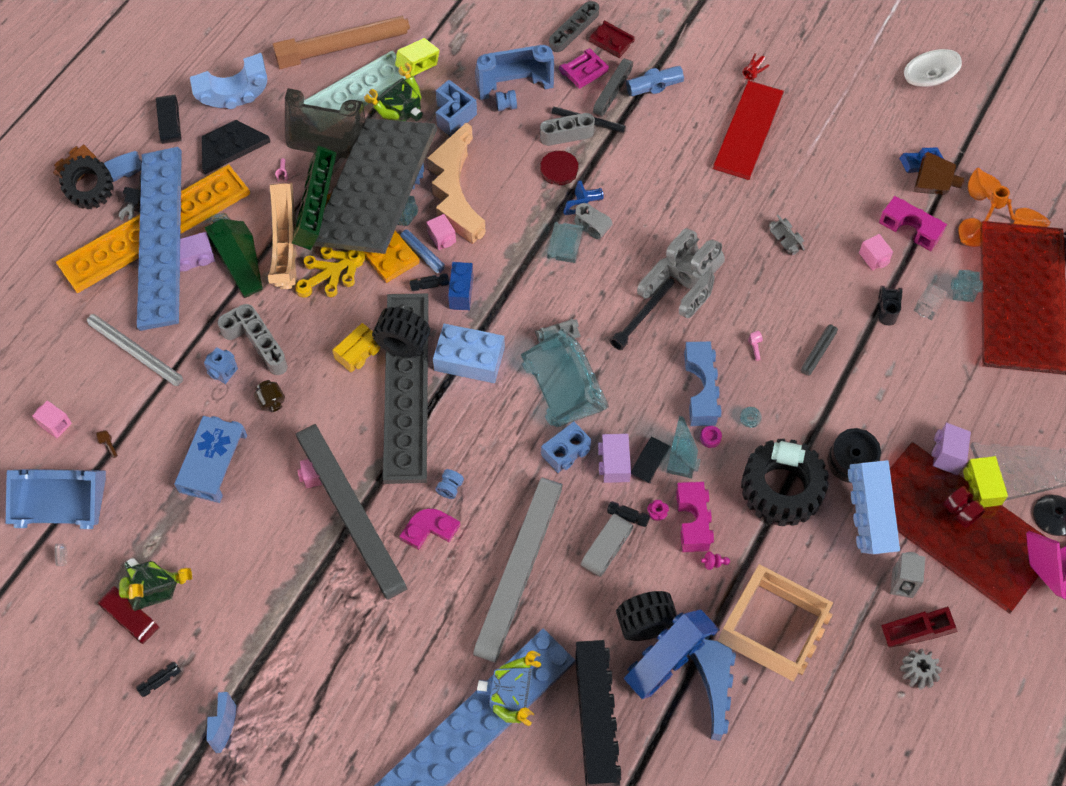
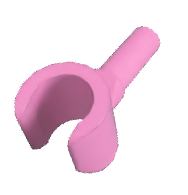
[275,158,288,181]
[748,331,763,361]

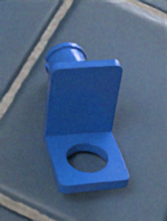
[563,181,604,215]

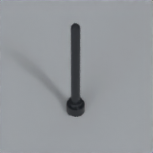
[610,278,675,350]

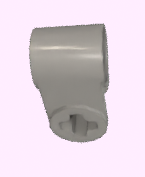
[574,203,613,240]

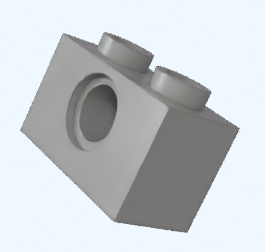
[890,552,925,598]

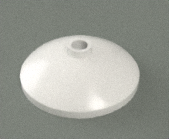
[904,49,962,87]

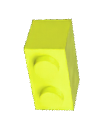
[395,38,440,76]
[963,456,1008,507]

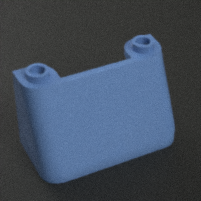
[475,45,554,100]
[5,469,106,529]

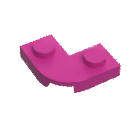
[399,509,461,550]

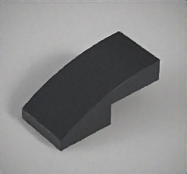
[631,436,671,484]

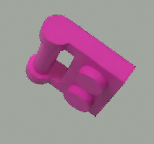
[559,48,609,89]

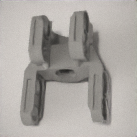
[637,228,725,318]

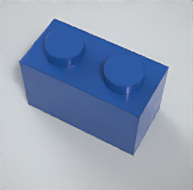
[448,262,474,311]

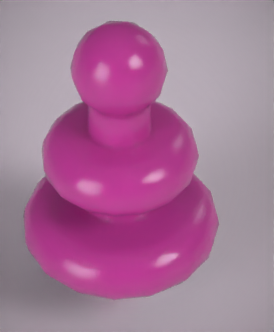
[701,551,730,570]

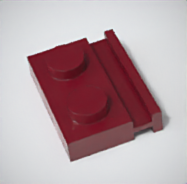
[589,20,635,58]

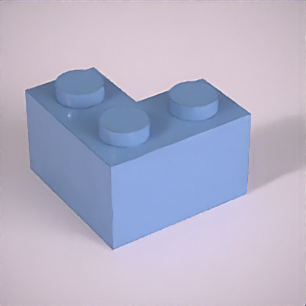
[436,80,477,137]

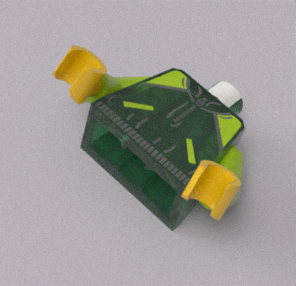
[364,63,423,122]
[119,558,193,611]

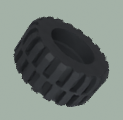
[741,438,829,526]

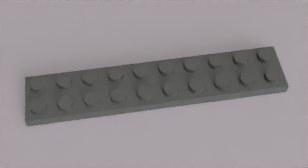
[383,293,429,484]

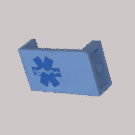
[174,416,247,503]

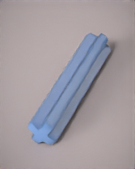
[400,229,445,273]

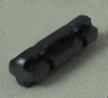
[409,273,449,291]
[607,501,650,527]
[136,662,181,697]

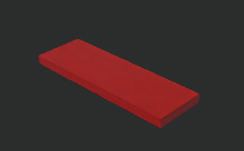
[713,80,784,180]

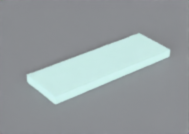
[299,50,406,131]

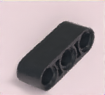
[156,94,182,144]

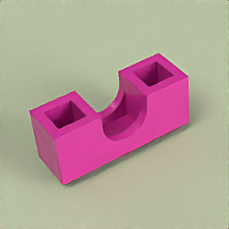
[879,196,947,251]
[676,482,714,553]

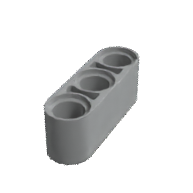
[540,113,595,146]
[581,514,634,577]

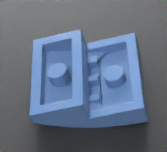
[207,692,236,753]

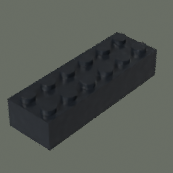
[575,640,621,786]

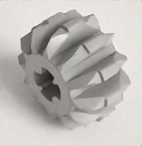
[900,648,942,690]

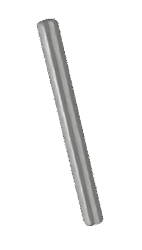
[87,314,183,386]

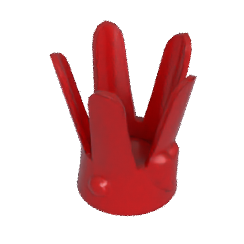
[742,53,770,81]

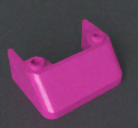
[1026,531,1066,599]

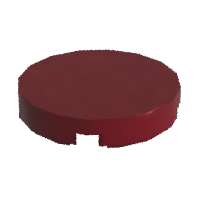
[540,151,579,185]

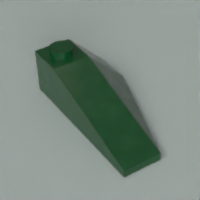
[204,219,263,298]

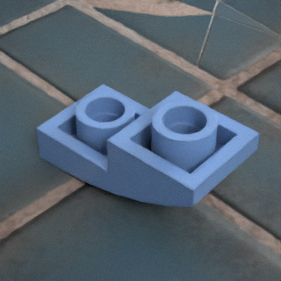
[104,151,142,182]

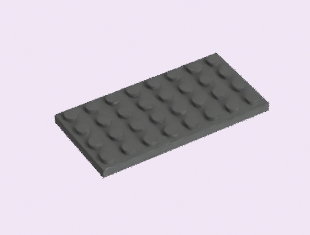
[313,118,437,254]

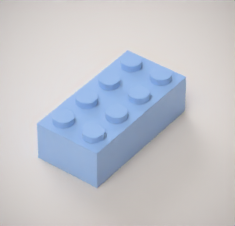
[848,460,900,554]

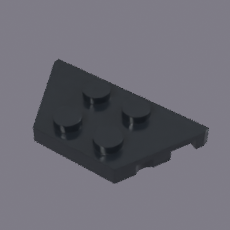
[202,120,271,175]

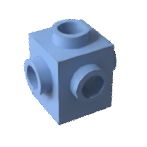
[204,347,238,384]

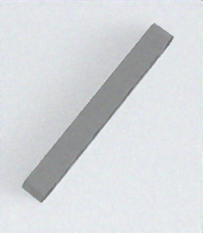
[473,477,563,663]

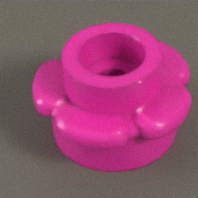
[647,500,669,521]

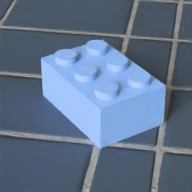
[433,323,505,383]

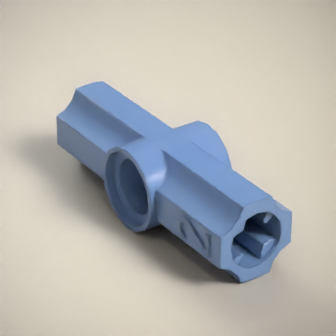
[626,66,684,96]

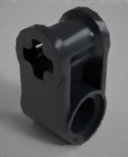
[878,285,903,326]

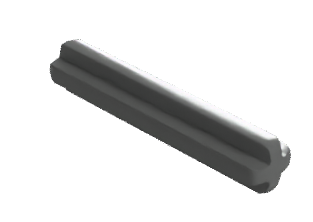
[801,324,838,376]

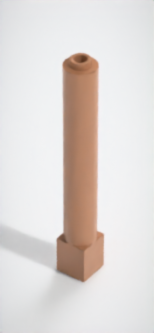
[273,15,410,69]

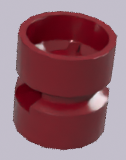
[942,486,986,529]

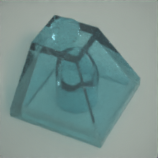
[667,416,701,479]

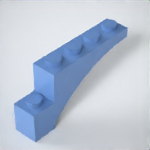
[688,636,736,741]

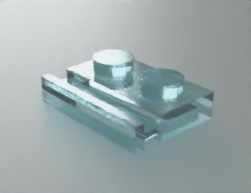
[547,222,583,263]

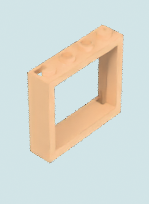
[718,564,833,682]

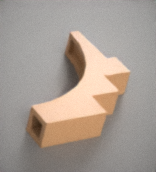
[268,183,297,289]

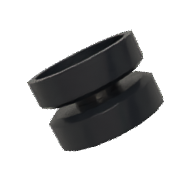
[827,428,881,483]

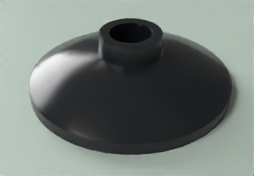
[1033,495,1066,536]

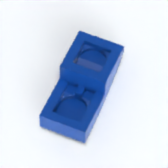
[899,147,944,173]

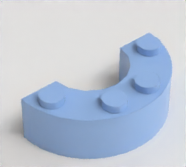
[190,53,267,109]

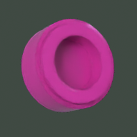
[700,426,722,448]

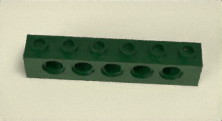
[292,145,336,250]

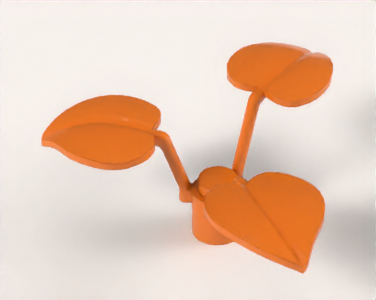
[958,167,1051,247]

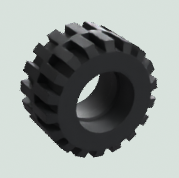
[59,155,114,209]
[372,307,431,358]
[616,591,677,641]

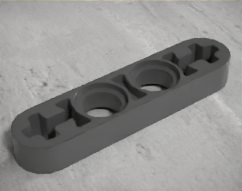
[549,1,599,52]
[593,58,633,117]

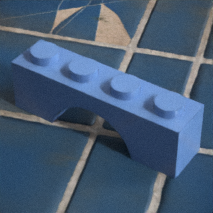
[684,341,721,426]

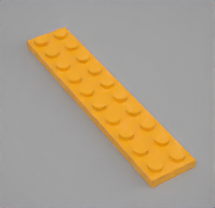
[56,164,250,294]

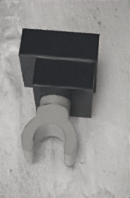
[119,187,141,221]

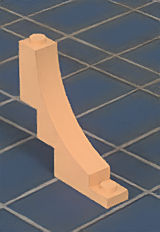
[427,123,486,244]

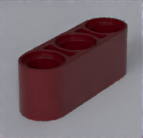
[97,586,160,644]

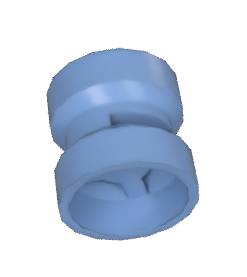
[495,90,517,111]
[435,469,464,499]

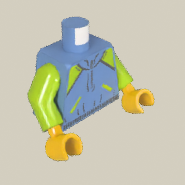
[477,651,541,726]

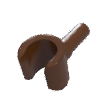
[96,430,118,458]

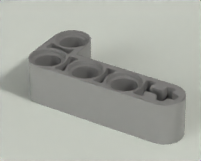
[218,304,288,375]

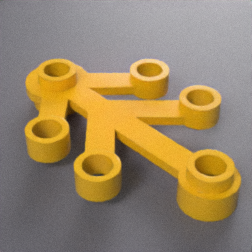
[295,247,365,298]

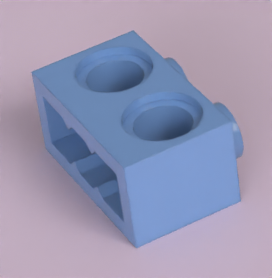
[541,422,591,473]

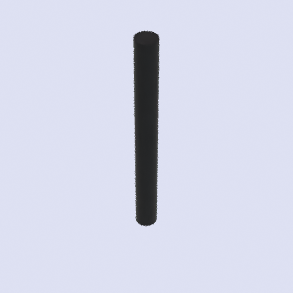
[552,106,626,133]

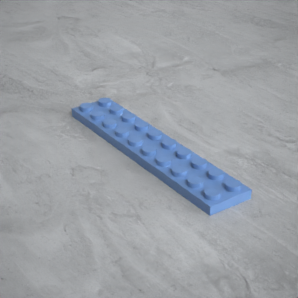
[137,147,182,331]
[374,629,575,786]

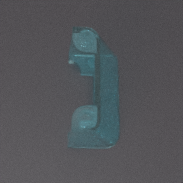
[521,329,609,427]

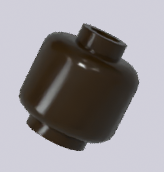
[253,380,285,413]

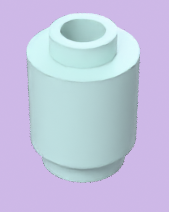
[771,441,805,467]

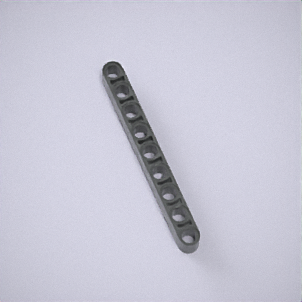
[295,424,408,600]

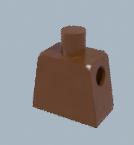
[913,152,964,195]

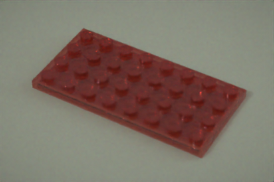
[980,221,1066,375]
[890,442,1061,614]

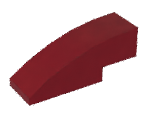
[881,606,958,648]

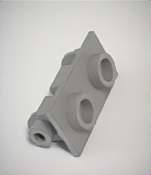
[769,215,805,255]
[535,318,581,349]

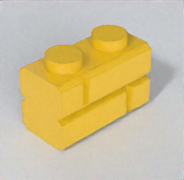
[332,323,380,372]

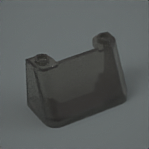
[285,88,365,159]

